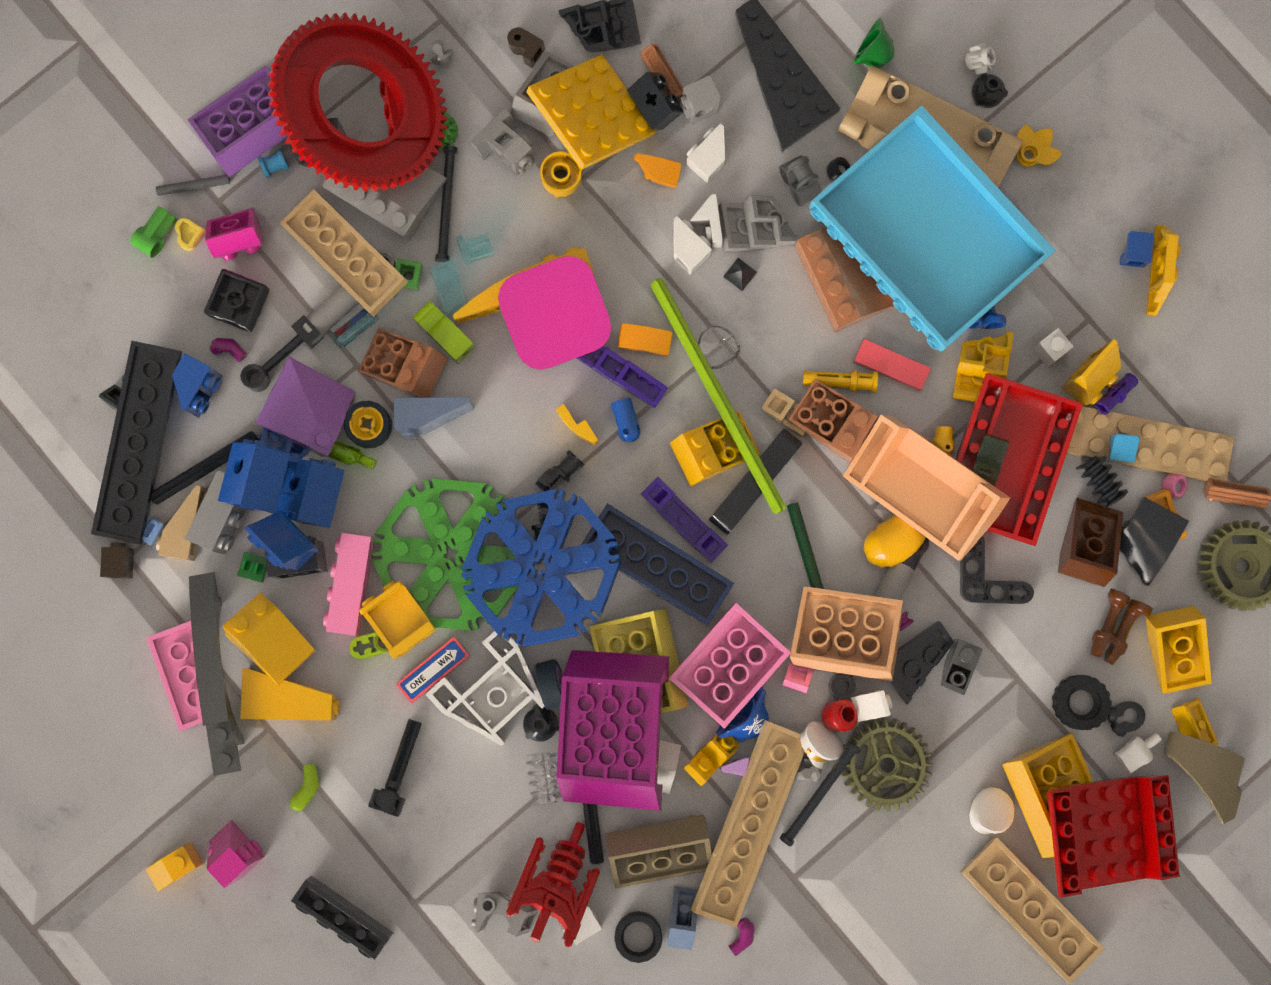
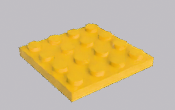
[526,54,657,170]

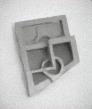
[718,195,799,252]

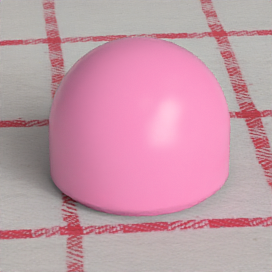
[1162,474,1187,498]

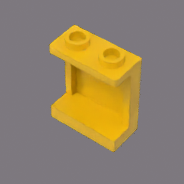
[359,581,437,660]

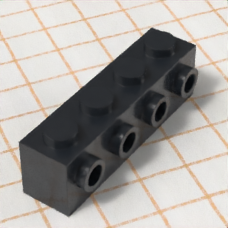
[291,875,393,960]

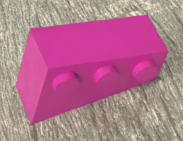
[207,820,265,888]

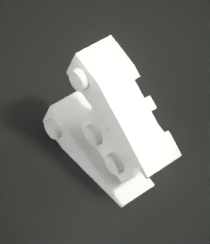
[425,631,545,746]

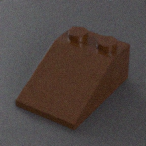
[1058,498,1123,587]

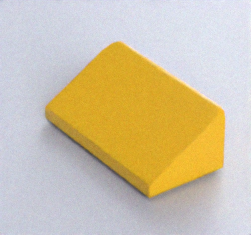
[1171,698,1219,745]

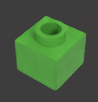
[395,258,424,291]

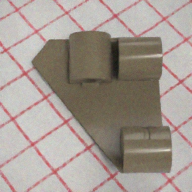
[1163,732,1245,824]

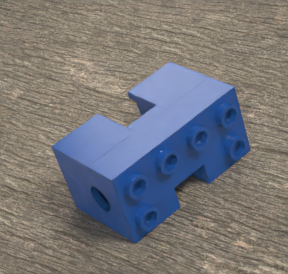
[218,439,345,528]

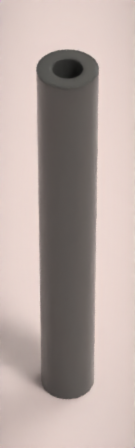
[156,175,230,196]

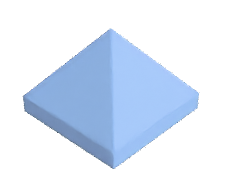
[142,517,164,546]

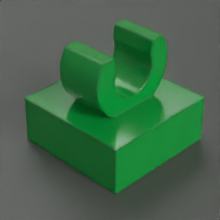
[237,552,267,583]

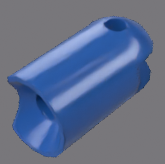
[611,398,641,442]

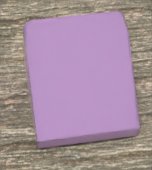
[720,756,749,776]

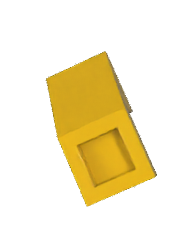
[684,734,740,786]

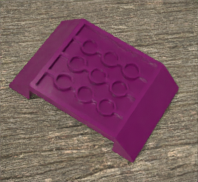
[556,650,669,811]

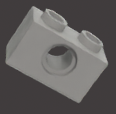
[680,75,721,125]

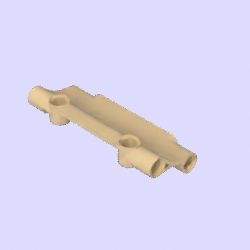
[838,65,1023,188]

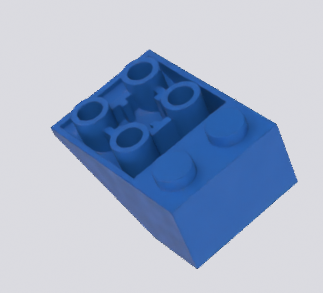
[245,511,319,570]

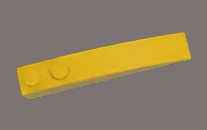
[453,247,594,324]

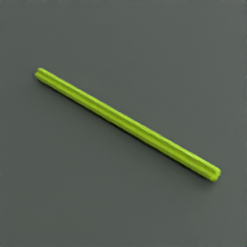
[650,278,786,514]

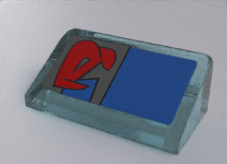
[331,308,379,349]

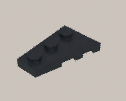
[890,621,954,705]

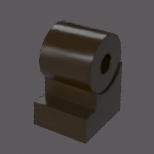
[507,27,545,68]

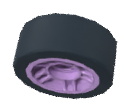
[535,659,562,710]

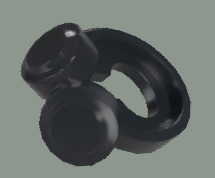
[1107,701,1145,737]

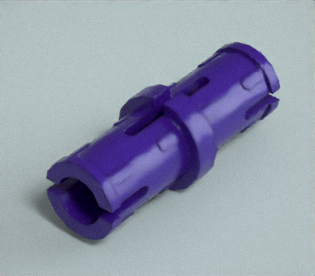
[1095,373,1138,415]

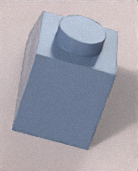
[667,886,698,950]

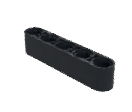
[709,428,803,536]

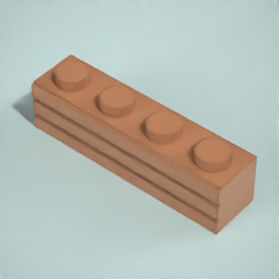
[640,44,683,101]
[1203,478,1271,509]

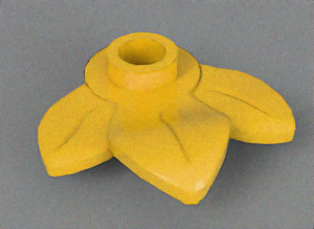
[1016,124,1062,167]

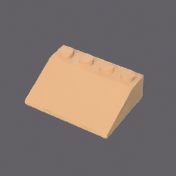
[790,586,903,681]

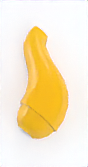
[863,514,925,568]

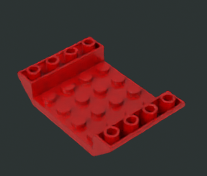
[1047,775,1180,898]

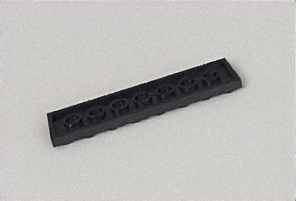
[91,341,183,544]

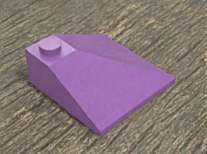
[255,357,355,457]

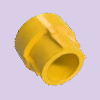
[540,151,582,199]

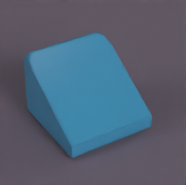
[1109,434,1140,463]

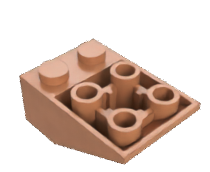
[358,328,448,398]
[789,379,878,463]

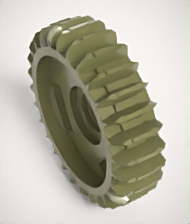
[1196,520,1271,611]
[841,718,933,812]

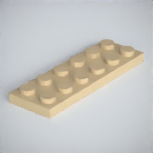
[280,189,408,317]
[960,836,1105,984]

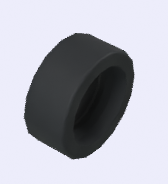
[614,911,663,963]

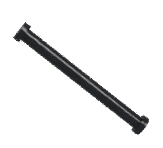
[435,145,458,262]
[779,741,861,846]

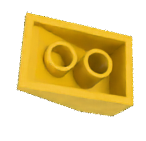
[1061,339,1121,407]
[223,592,315,685]
[1145,605,1212,694]

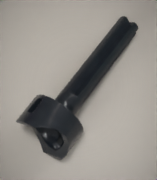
[368,719,422,817]

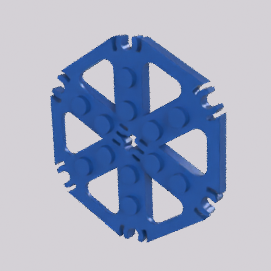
[461,489,621,646]

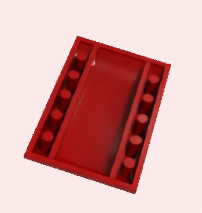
[955,373,1083,546]

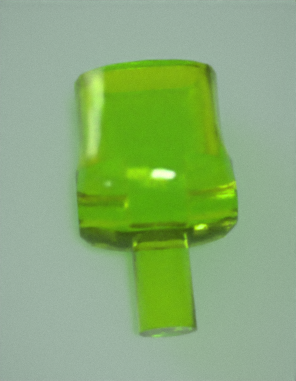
[328,441,377,469]

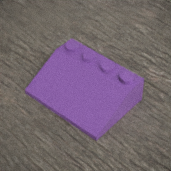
[187,65,288,177]

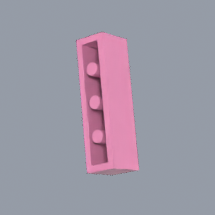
[323,533,374,636]

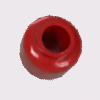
[821,699,858,732]

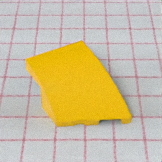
[952,331,1014,402]

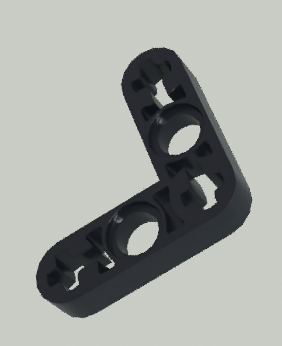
[960,536,1034,604]

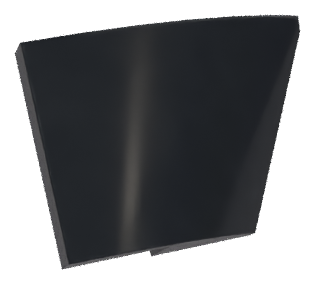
[558,0,641,52]
[1120,497,1189,586]

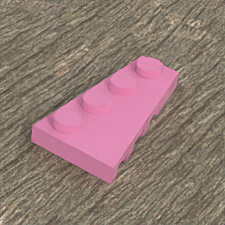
[146,621,203,731]

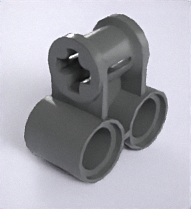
[779,155,822,206]

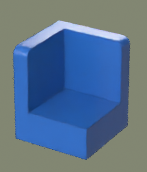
[1120,231,1154,268]

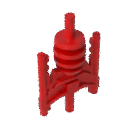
[506,822,600,948]

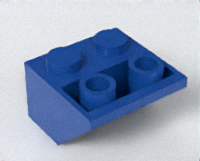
[172,353,223,418]

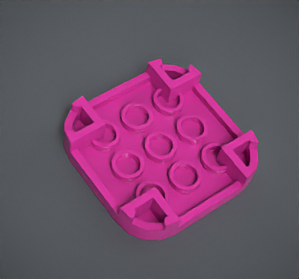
[498,256,611,370]

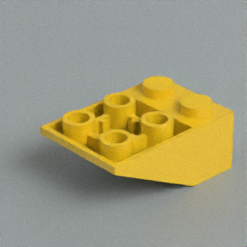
[670,411,760,487]

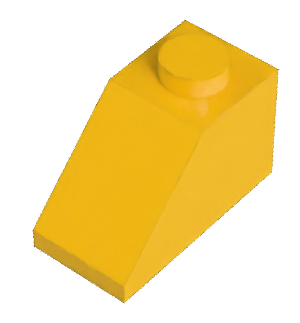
[146,842,203,891]

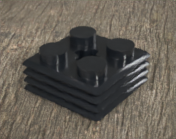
[204,269,270,333]

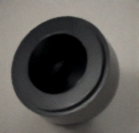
[827,157,851,181]

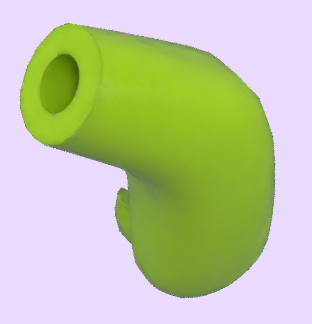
[289,764,319,811]

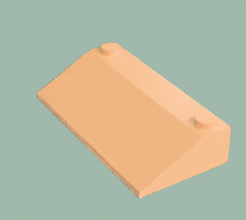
[843,414,1010,561]

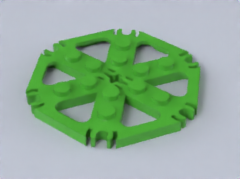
[371,478,519,631]

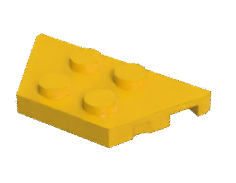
[1146,224,1181,316]

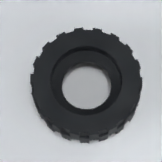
[1052,675,1112,730]

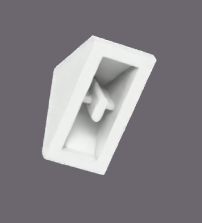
[657,740,681,794]

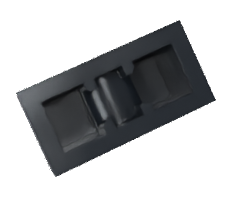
[627,72,683,130]

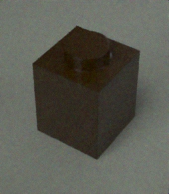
[100,543,134,579]

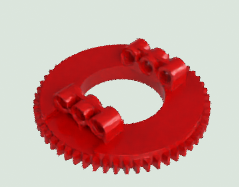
[268,13,448,192]

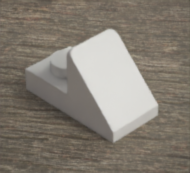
[690,194,723,248]

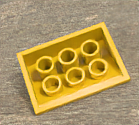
[1002,733,1093,858]

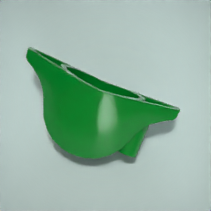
[854,18,895,68]

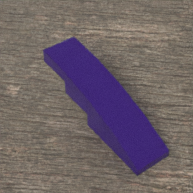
[576,346,668,408]

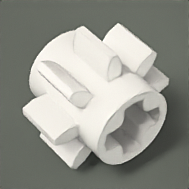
[965,43,996,75]

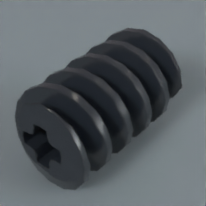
[1076,455,1128,510]

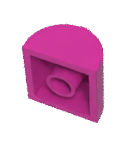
[205,207,263,261]

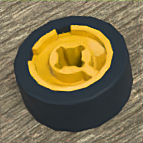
[344,401,392,449]

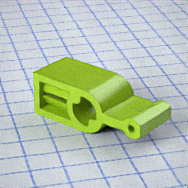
[412,301,475,364]

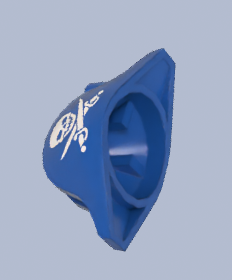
[716,687,769,743]

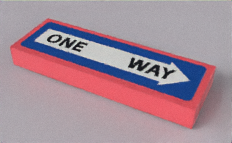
[396,637,470,703]

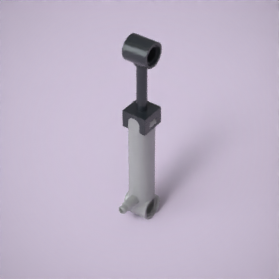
[240,250,398,392]

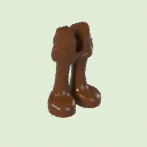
[1090,588,1153,665]

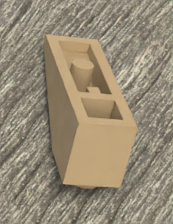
[156,485,207,561]

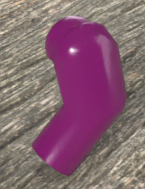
[210,338,248,362]
[728,918,755,956]

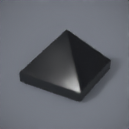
[723,258,757,291]
[99,384,121,410]

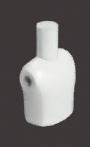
[1114,733,1162,774]

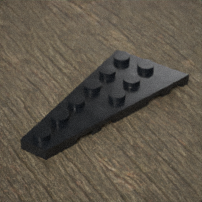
[735,0,840,152]

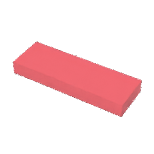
[854,339,931,391]

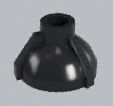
[971,73,1008,108]
[523,705,559,742]

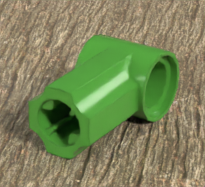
[130,206,177,258]

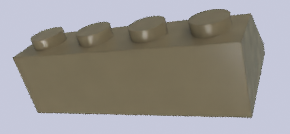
[605,815,712,889]

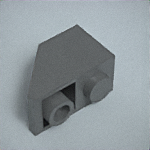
[940,639,983,695]

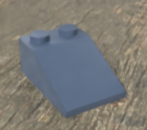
[394,397,474,439]

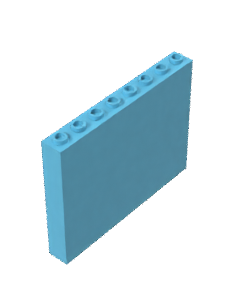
[809,105,1056,352]

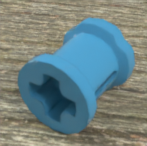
[258,149,289,178]

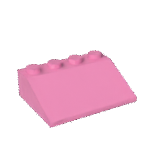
[669,602,791,729]

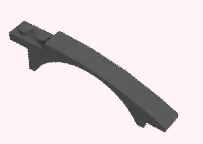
[189,572,244,776]

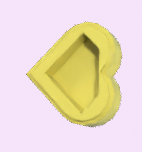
[175,218,206,251]

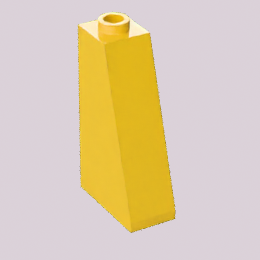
[240,668,340,721]

